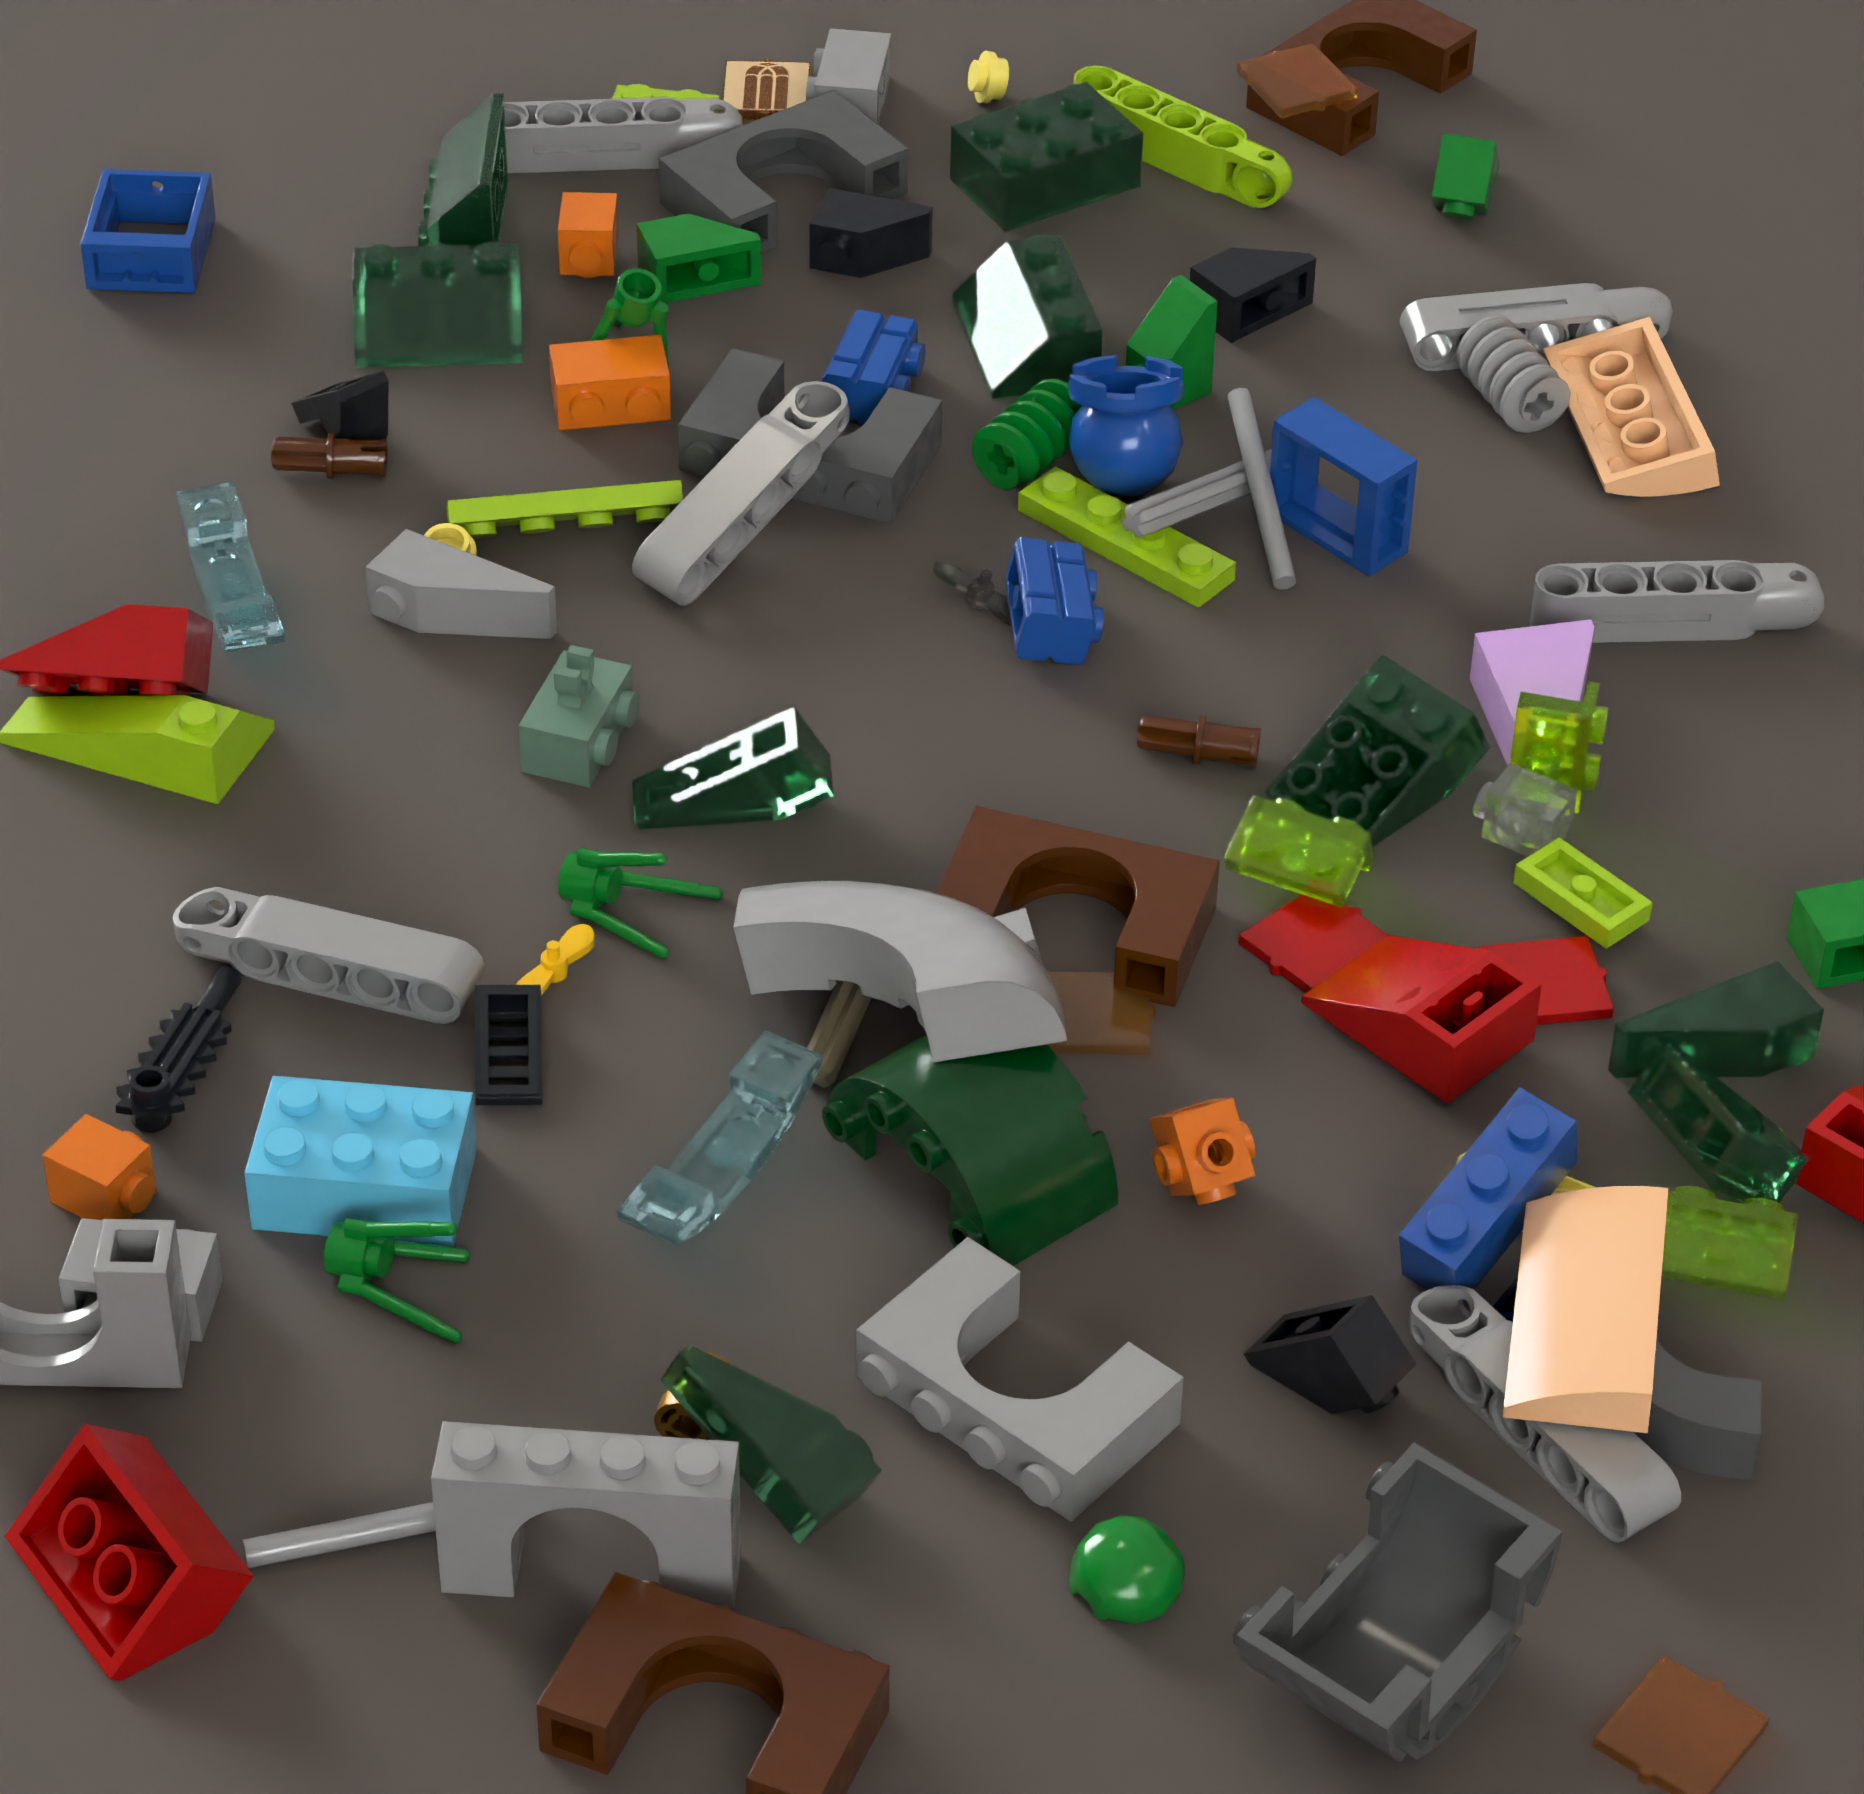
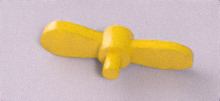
[516,924,595,996]

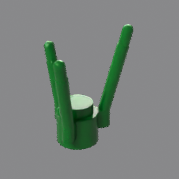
[590,267,669,368]
[558,847,723,958]
[324,1218,470,1344]

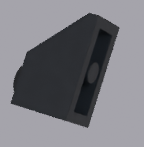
[809,188,933,278]
[1190,248,1317,343]
[1244,1295,1416,1414]

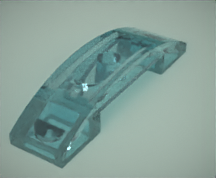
[176,482,285,653]
[617,1030,822,1246]

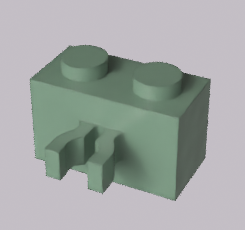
[518,645,640,788]

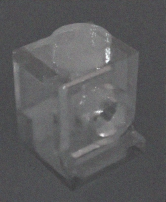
[1473,763,1577,856]

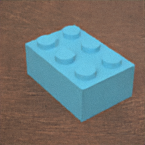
[244,1076,477,1247]

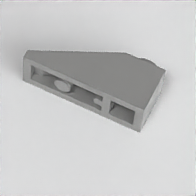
[365,529,557,639]

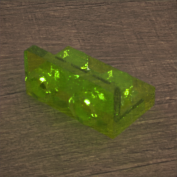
[1505,681,1609,813]
[1661,1186,1798,1299]

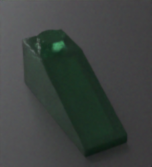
[632,707,834,830]
[1608,961,1824,1078]
[1628,1038,1808,1214]
[660,1344,882,1545]

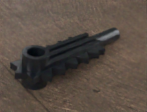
[115,967,241,1132]

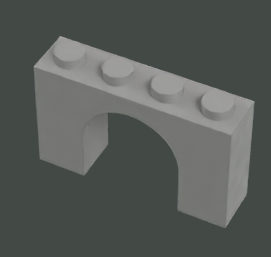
[0,1219,191,1388]
[856,1237,1184,1522]
[431,1421,741,1610]

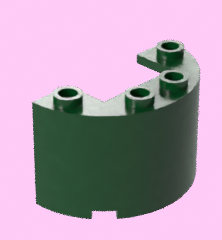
[822,1034,1118,1266]

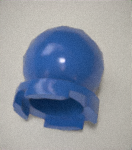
[1068,355,1184,497]

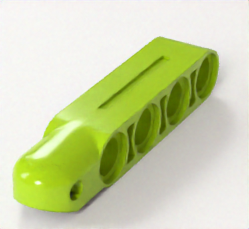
[1072,66,1293,208]

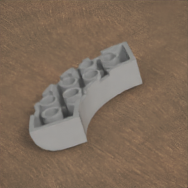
[733,881,1067,1062]

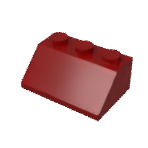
[4,1423,254,1681]

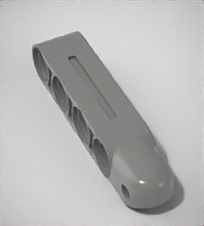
[482,97,744,174]
[1399,283,1673,371]
[632,381,850,606]
[1529,560,1825,643]
[172,887,485,1024]
[1409,1285,1681,1543]

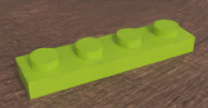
[1018,466,1236,608]
[446,480,683,539]

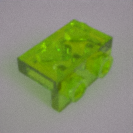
[1224,795,1374,908]

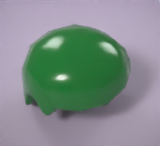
[1068,1515,1186,1625]

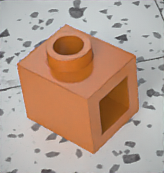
[558,192,619,278]
[42,1114,157,1220]

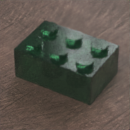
[950,82,1143,232]

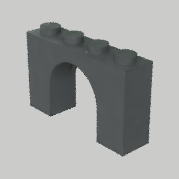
[659,90,908,252]
[678,348,943,524]

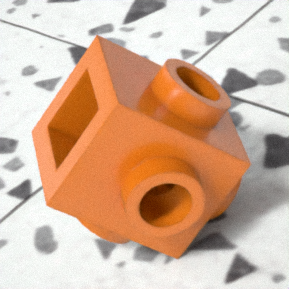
[1149,1097,1256,1205]

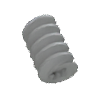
[1457,315,1571,433]

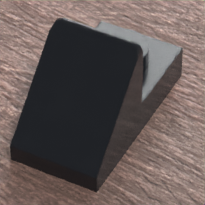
[291,371,389,440]

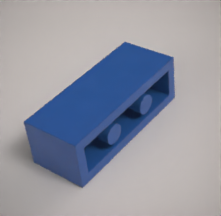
[1399,1087,1578,1304]

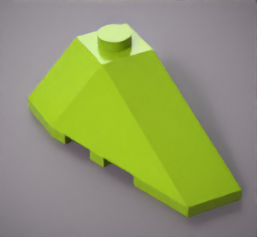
[0,695,275,804]

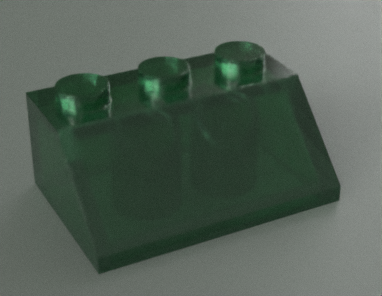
[418,93,509,276]
[952,235,1103,399]
[352,242,523,368]

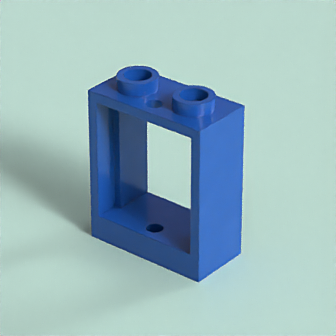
[81,169,215,293]
[1270,397,1418,577]

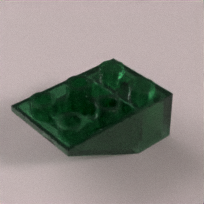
[1265,654,1491,857]

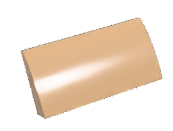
[1543,317,1720,497]
[1503,1186,1668,1433]

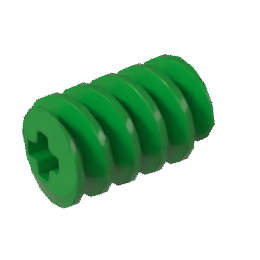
[972,379,1083,491]

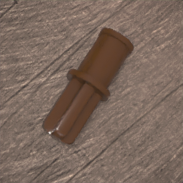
[271,433,387,479]
[1137,715,1261,768]

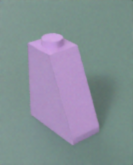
[1470,619,1594,773]

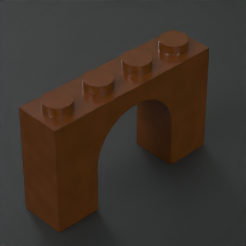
[1246,0,1477,156]
[935,806,1220,1007]
[536,1572,890,1794]

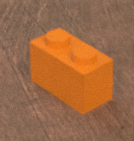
[549,334,671,431]

